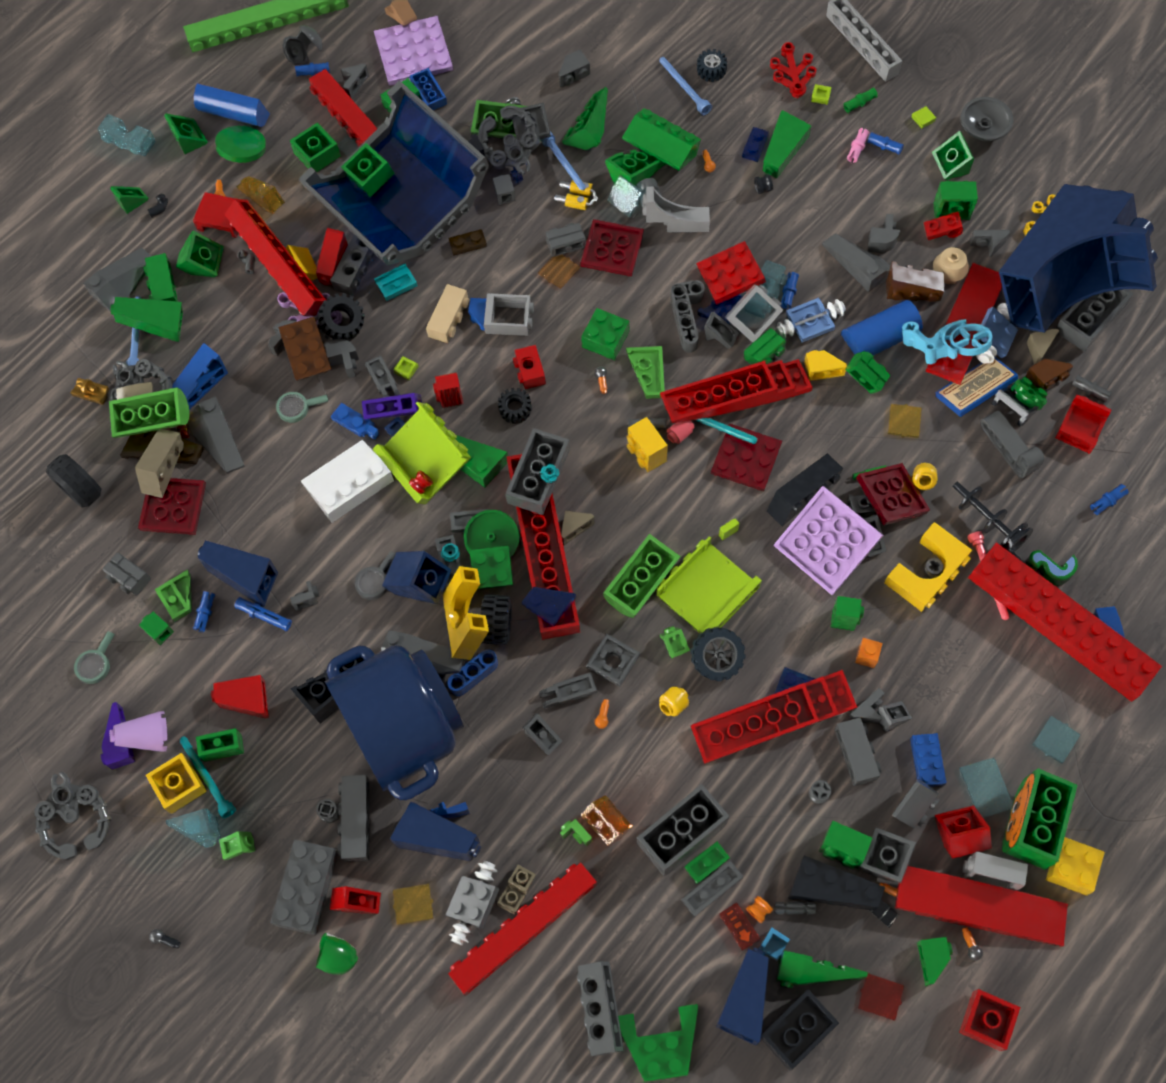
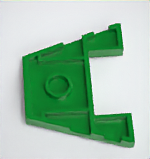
[618,1004,698,1082]

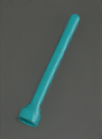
[695,417,757,444]
[179,736,236,819]

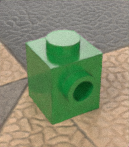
[139,611,174,646]

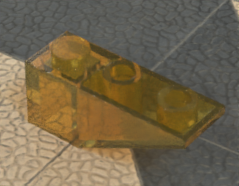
[236,176,285,214]

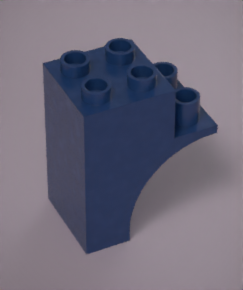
[999,184,1158,333]

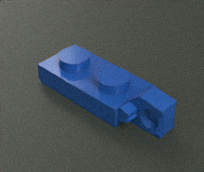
[331,403,380,440]

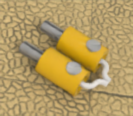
[555,180,598,211]

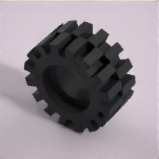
[498,388,532,424]

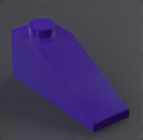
[362,393,422,420]
[101,702,136,770]

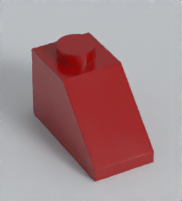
[330,886,381,914]

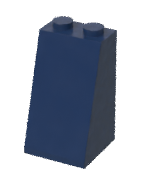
[198,540,278,607]
[390,801,481,861]
[715,948,769,1046]

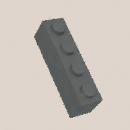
[338,775,369,862]

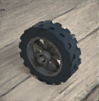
[691,627,746,681]

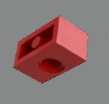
[512,345,546,390]

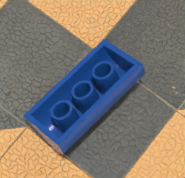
[194,84,270,127]
[841,300,923,355]

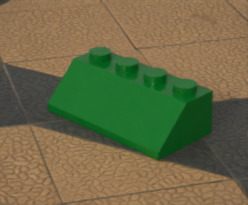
[622,108,701,171]

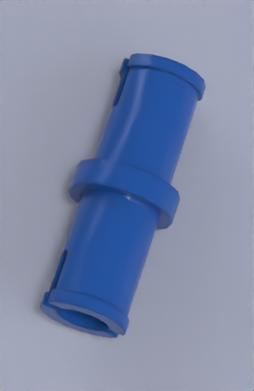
[295,62,330,77]
[867,132,904,155]
[781,272,799,309]
[1090,484,1129,515]
[193,591,215,632]

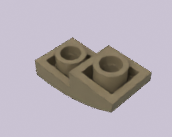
[116,382,153,399]
[497,865,536,915]

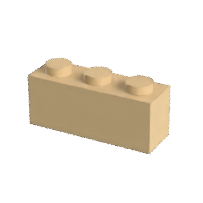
[426,284,470,343]

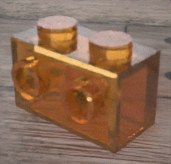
[581,795,632,846]

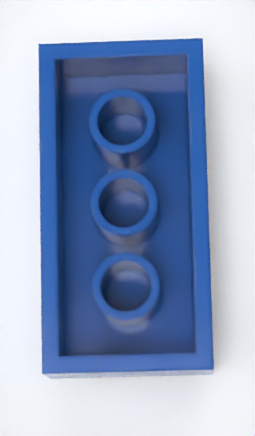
[410,68,447,110]
[910,733,947,787]

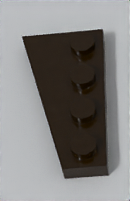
[120,430,204,465]

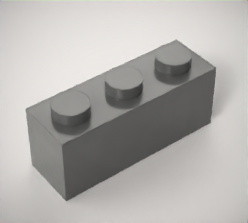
[835,718,882,786]

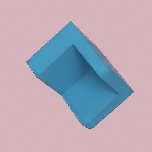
[759,928,790,961]

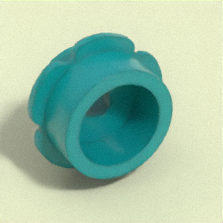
[540,464,560,483]
[441,543,460,562]

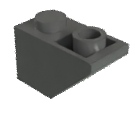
[559,49,590,87]

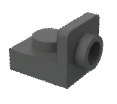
[290,581,319,611]

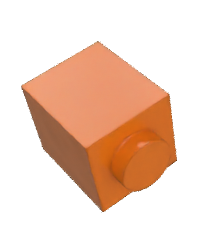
[855,638,883,668]

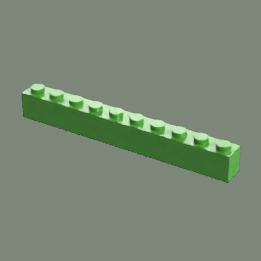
[183,0,349,52]

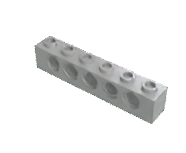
[826,0,902,82]

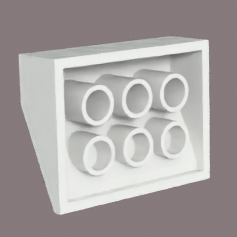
[301,440,394,523]

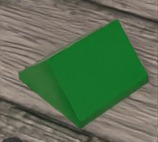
[164,113,208,154]
[932,131,974,180]

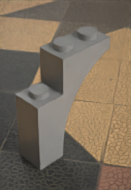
[643,187,710,232]

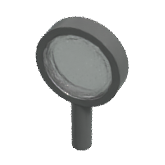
[355,551,396,600]

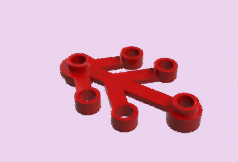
[770,42,817,98]

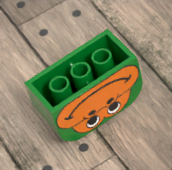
[1002,768,1077,870]

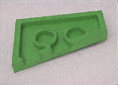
[626,346,665,399]

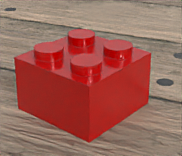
[959,989,1021,1051]

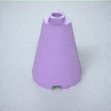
[109,711,167,752]

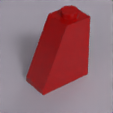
[316,228,348,285]
[211,675,269,719]

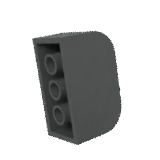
[637,784,730,876]

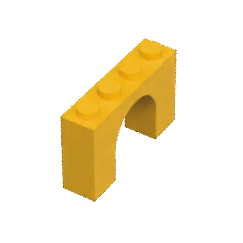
[884,522,972,612]
[442,566,489,660]

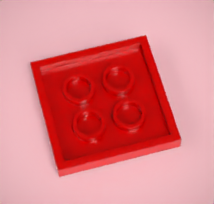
[696,241,766,305]

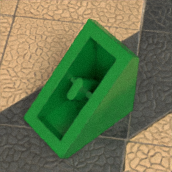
[110,186,149,214]

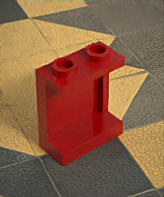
[193,192,238,238]
[1055,395,1112,454]

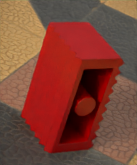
[433,372,463,408]

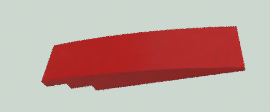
[925,263,1002,385]
[660,359,812,424]
[690,670,857,764]
[895,866,1068,947]

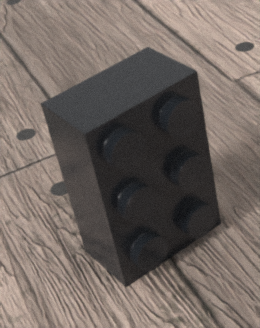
[761,989,839,1071]

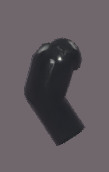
[148,194,168,218]

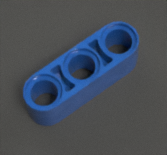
[448,649,498,697]

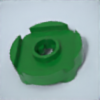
[1011,377,1048,410]

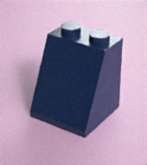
[382,551,452,604]

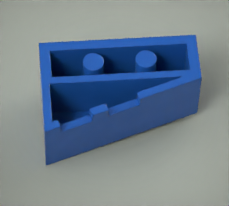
[172,343,228,410]

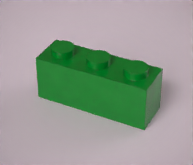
[143,253,178,302]

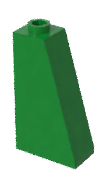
[762,110,811,178]
[111,297,183,342]

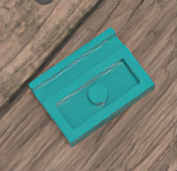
[374,263,418,301]

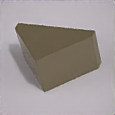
[1026,329,1059,365]
[561,511,595,545]

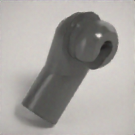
[237,250,255,274]

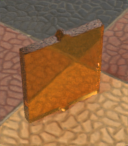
[538,254,580,289]

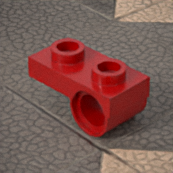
[923,211,963,240]

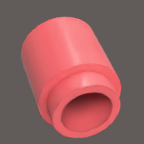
[667,421,695,444]

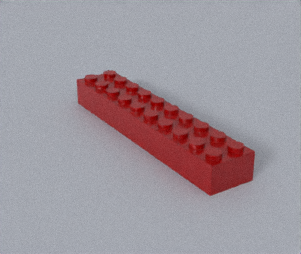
[506,454,580,640]
[968,542,1162,702]

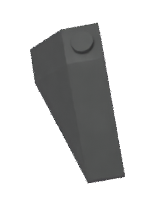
[822,233,890,292]
[83,248,151,312]
[188,397,245,474]
[381,630,465,675]

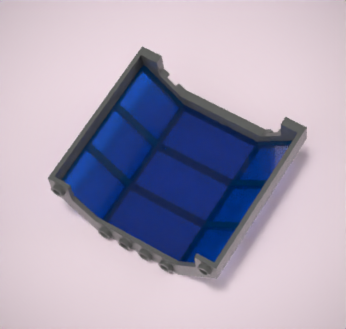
[299,80,489,266]

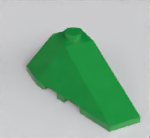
[562,87,608,150]
[605,150,666,194]

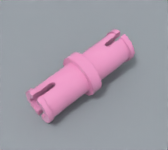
[847,128,869,163]

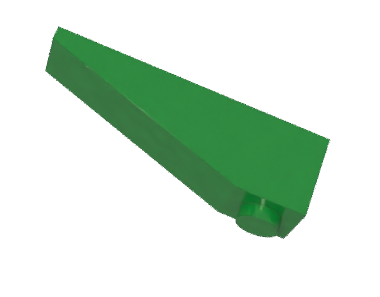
[776,950,868,989]

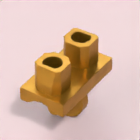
[70,378,109,405]

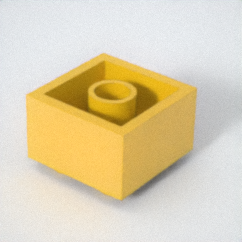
[627,417,668,472]
[146,753,207,814]
[1046,837,1105,896]

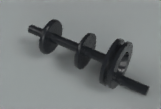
[952,481,1033,567]

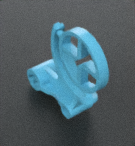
[902,319,992,364]

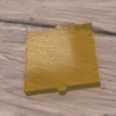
[888,404,922,438]
[393,884,434,925]

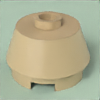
[933,247,969,284]

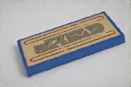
[935,356,1018,417]

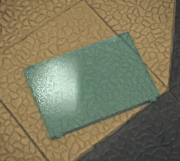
[959,758,1013,818]

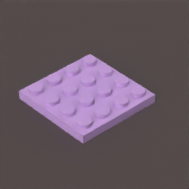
[374,16,453,86]
[773,486,884,595]

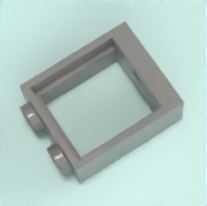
[725,284,783,342]
[484,293,534,336]
[962,852,1028,891]

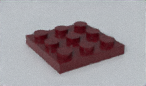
[580,219,644,277]
[711,423,782,492]
[856,463,930,526]
[138,478,206,535]

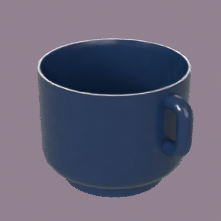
[325,645,464,800]

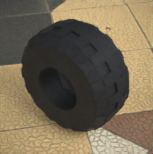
[46,454,102,508]

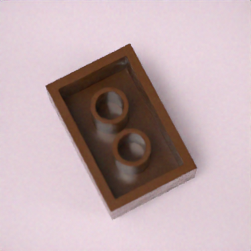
[278,316,332,381]

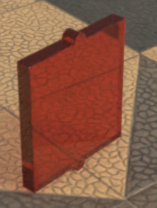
[858,973,904,1021]

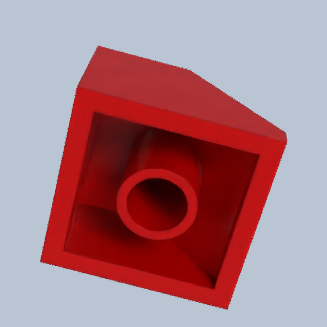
[934,805,992,858]

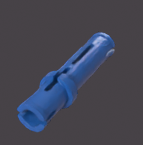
[234,597,292,631]

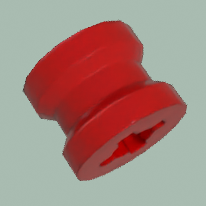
[409,471,433,494]

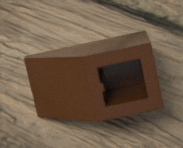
[1025,359,1073,390]

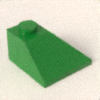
[176,230,224,277]

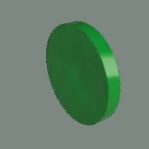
[215,126,266,163]
[464,510,520,557]

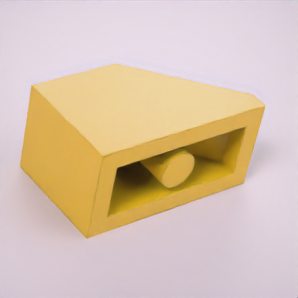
[804,350,847,381]

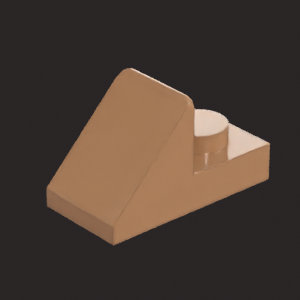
[385,0,417,26]

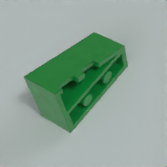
[456,435,508,488]

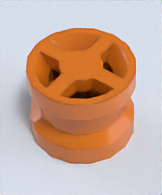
[746,896,773,923]

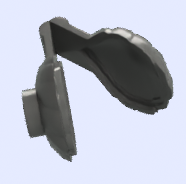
[282,25,323,66]

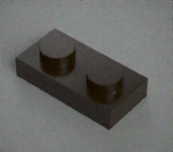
[448,229,487,256]

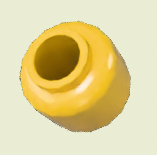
[912,463,938,490]
[659,687,689,716]

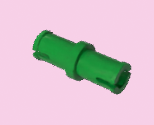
[843,87,878,113]

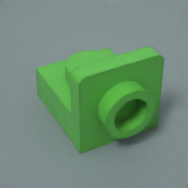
[660,626,690,658]
[560,819,593,846]
[219,831,255,860]

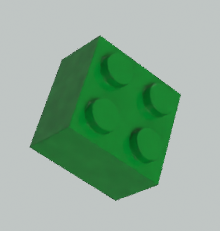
[290,122,341,172]
[341,143,395,197]
[933,181,978,220]
[581,308,630,361]
[470,546,514,590]
[819,821,872,869]

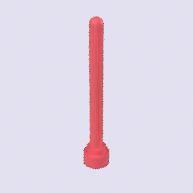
[967,531,1009,620]

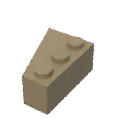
[135,429,184,498]

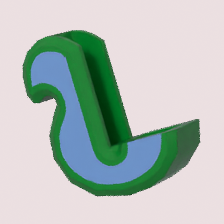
[1026,550,1078,586]

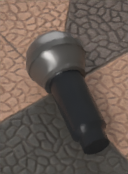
[149,929,181,948]

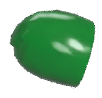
[316,933,358,975]

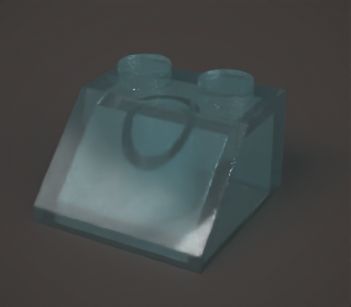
[165,808,221,847]

